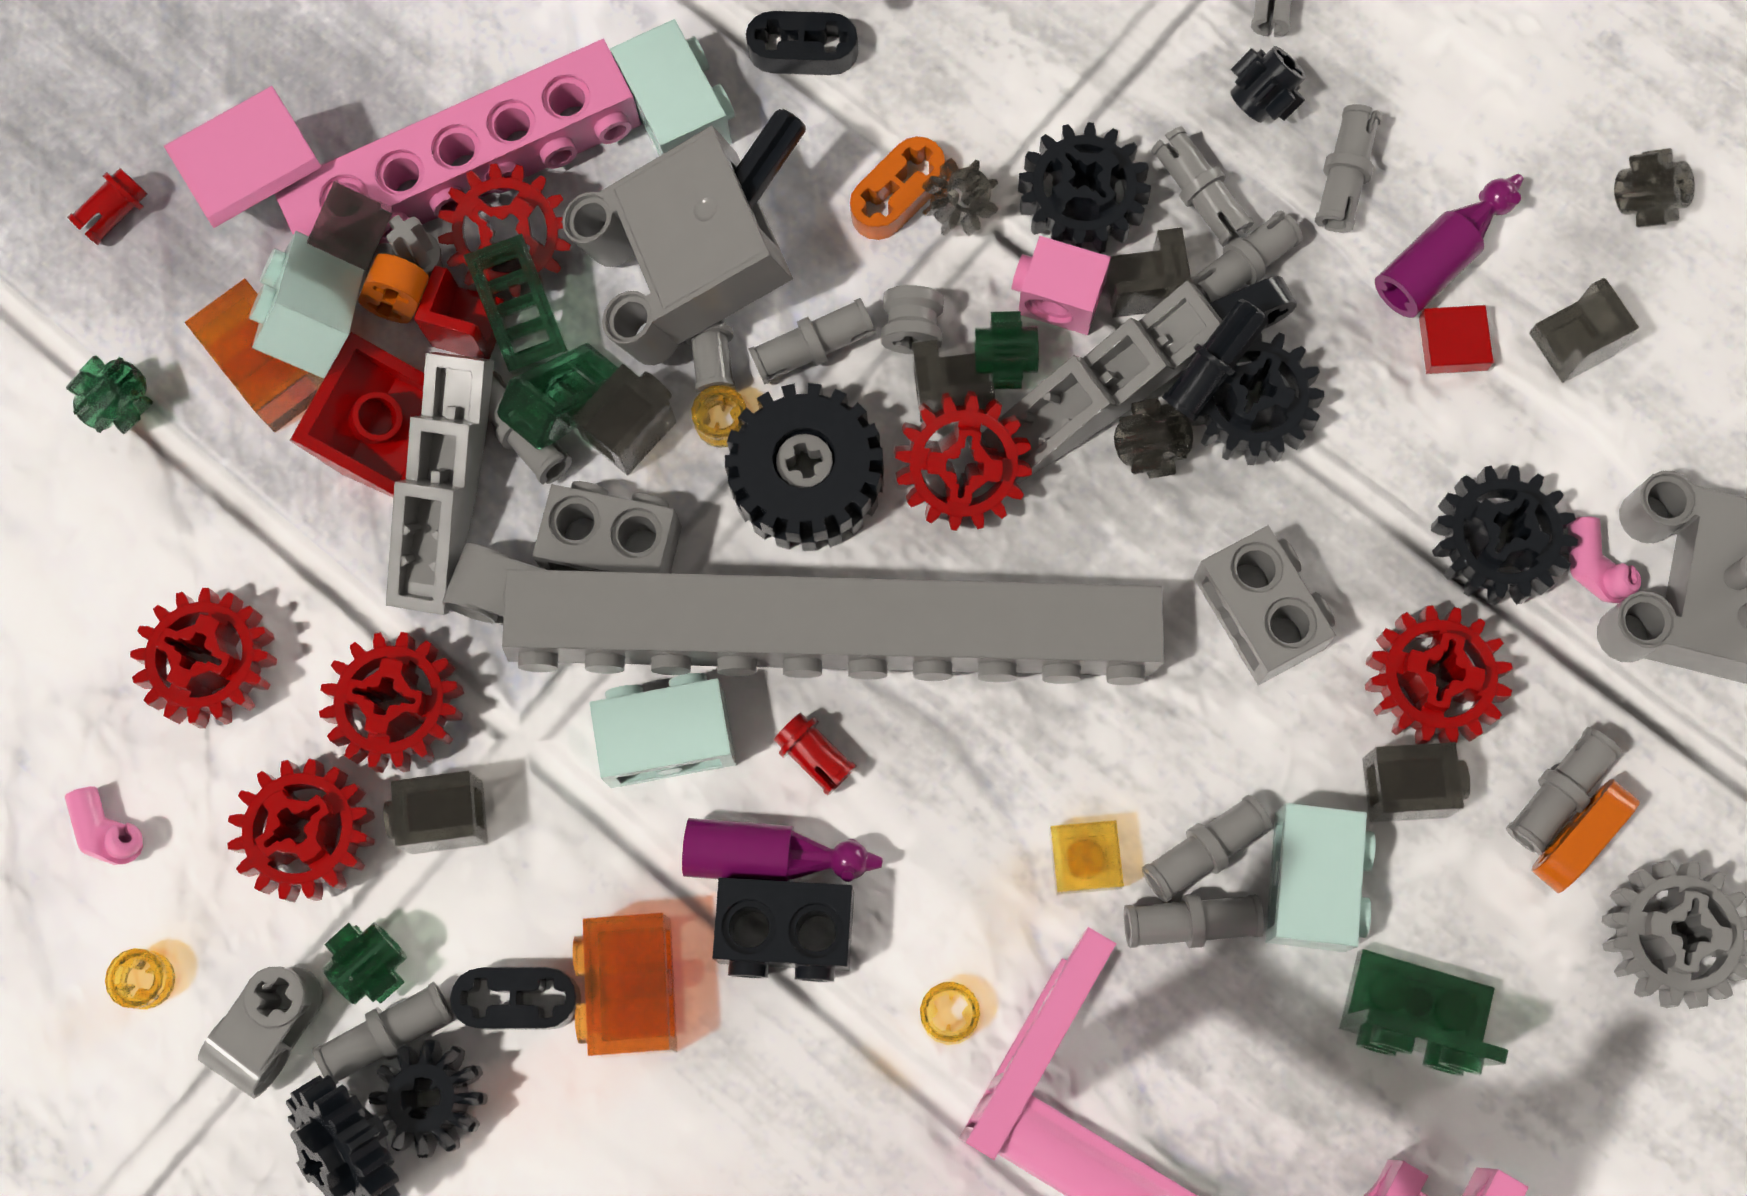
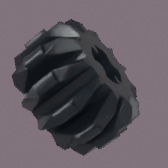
[368,1039,488,1158]

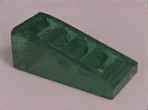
[463,233,570,375]
[497,343,632,450]

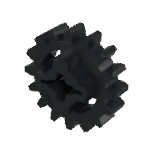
[1018,122,1151,253]
[1187,332,1324,465]
[1431,465,1578,605]
[286,1075,400,1196]

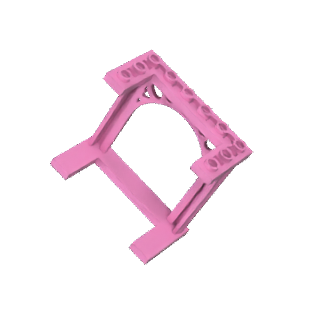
[959,927,1529,1196]

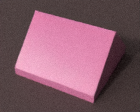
[164,86,321,228]

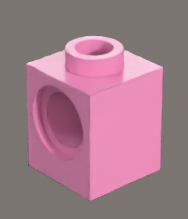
[1011,236,1111,335]

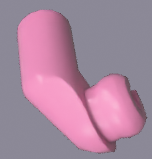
[1567,517,1641,603]
[64,786,143,865]

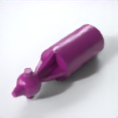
[1375,174,1524,318]
[682,818,883,882]

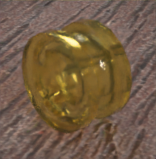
[691,385,746,448]
[105,948,176,1010]
[920,982,980,1046]

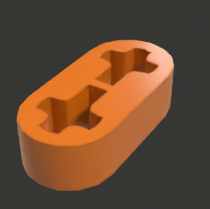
[850,136,945,240]
[358,254,429,324]
[1531,779,1640,893]

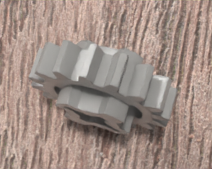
[1601,860,1747,1009]

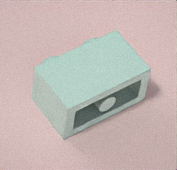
[610,19,735,156]
[249,231,366,378]
[589,673,737,788]
[1265,803,1376,952]

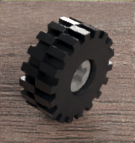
[725,383,884,551]

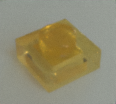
[1049,820,1124,895]

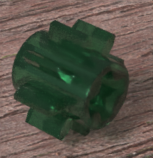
[974,311,1039,390]
[66,355,153,434]
[322,922,407,1005]

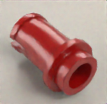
[67,168,148,245]
[774,713,857,796]

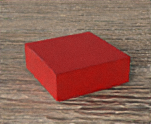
[1419,305,1494,374]

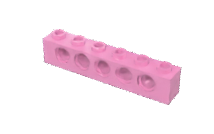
[275,38,641,258]

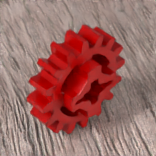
[438,163,571,297]
[894,391,1032,531]
[130,588,277,729]
[1365,605,1513,749]
[319,632,464,773]
[227,759,375,903]

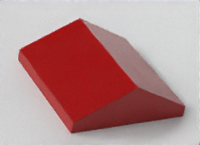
[289,332,424,497]

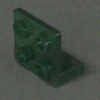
[1339,949,1509,1076]

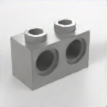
[532,481,682,573]
[1193,525,1336,685]

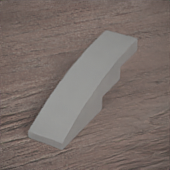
[981,280,1222,483]
[386,352,494,615]

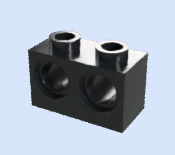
[712,878,855,982]

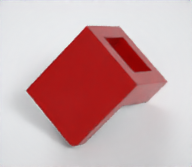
[414,265,509,359]

